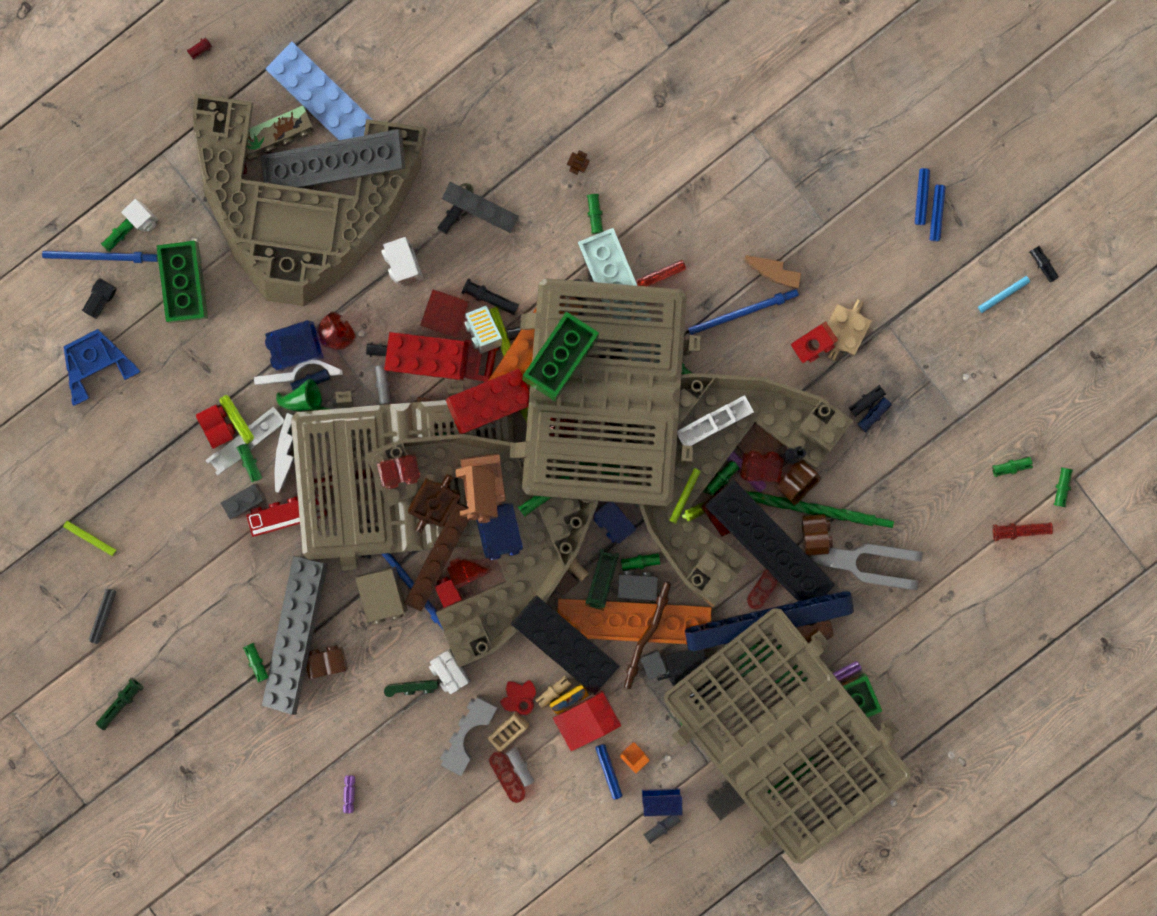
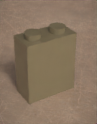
[355,566,407,624]

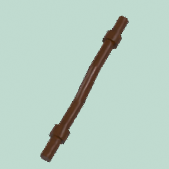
[624,581,671,689]

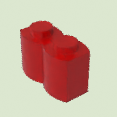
[196,404,236,449]

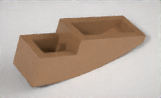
[744,255,801,289]

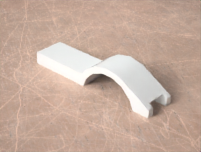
[254,360,343,385]
[205,407,285,476]

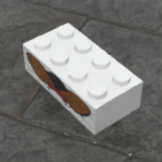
[381,237,424,288]

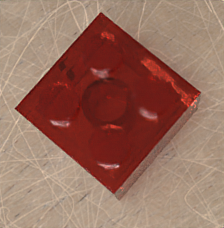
[420,289,470,339]

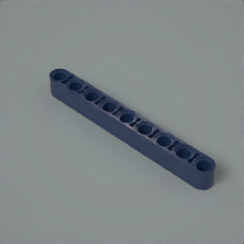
[685,591,854,651]

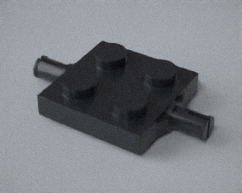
[657,649,711,687]

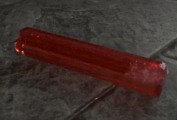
[635,260,686,287]

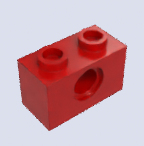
[790,321,838,363]

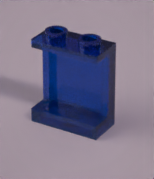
[265,320,324,371]
[476,502,523,560]
[642,788,683,817]

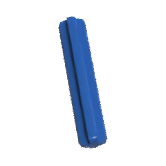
[915,168,930,225]
[929,184,946,242]
[596,744,622,800]

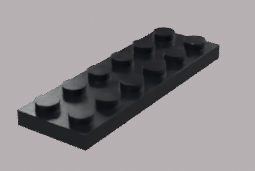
[511,595,620,695]

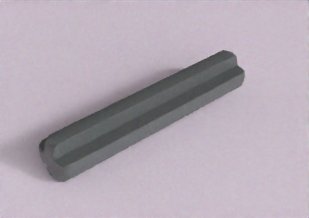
[89,588,116,644]

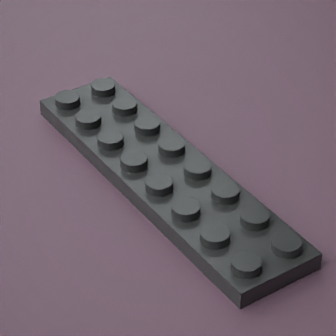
[261,129,406,188]
[262,556,328,715]

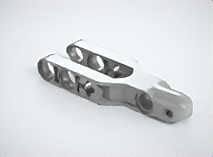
[808,543,923,590]

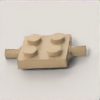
[828,299,872,361]

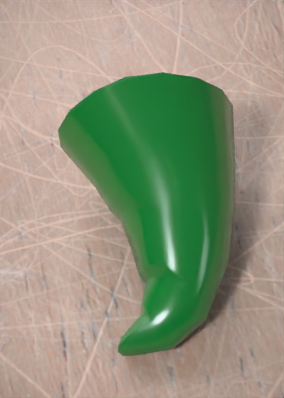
[276,379,322,411]

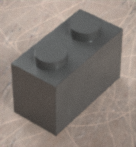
[221,483,266,520]
[618,570,658,600]

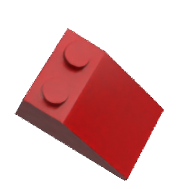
[553,690,621,751]

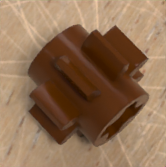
[567,150,590,175]

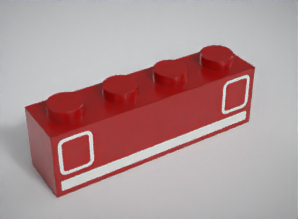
[246,491,328,537]

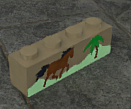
[245,106,314,161]

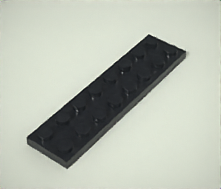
[705,479,836,601]

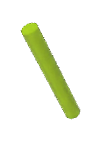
[669,468,701,524]
[63,521,117,556]

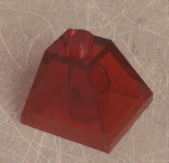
[447,557,492,589]

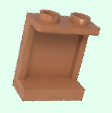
[460,453,506,507]
[456,465,498,523]

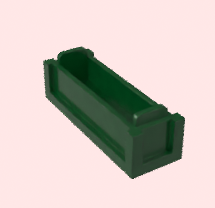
[585,549,619,611]

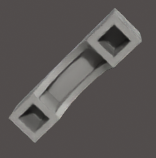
[440,695,498,776]

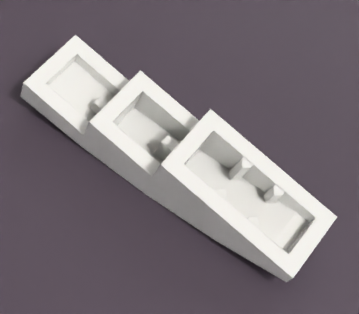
[677,395,754,446]
[275,413,295,493]

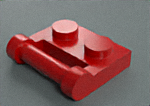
[464,339,499,382]

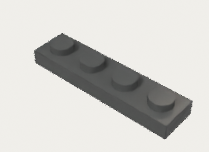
[441,182,519,233]

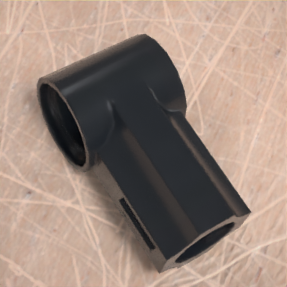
[82,278,117,319]

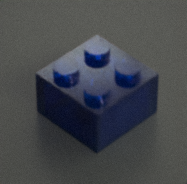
[593,502,636,544]

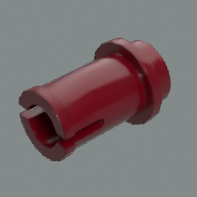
[187,37,212,60]

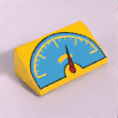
[549,684,589,715]

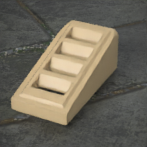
[487,712,529,752]

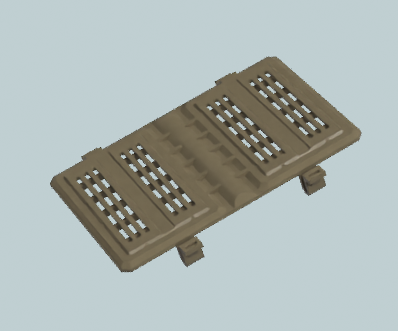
[510,278,701,506]
[291,382,514,571]
[664,608,911,864]

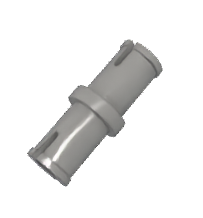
[375,365,391,404]
[506,747,534,787]

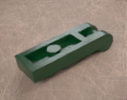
[384,679,439,697]

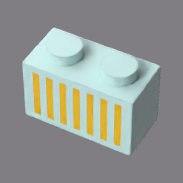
[463,306,502,354]

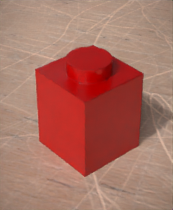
[435,576,462,608]

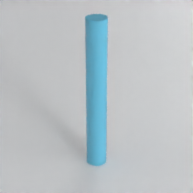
[978,276,1030,313]

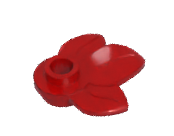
[500,680,536,715]

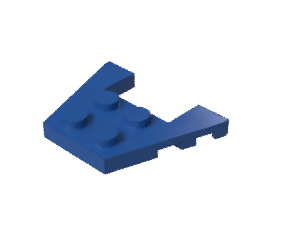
[63,329,141,406]

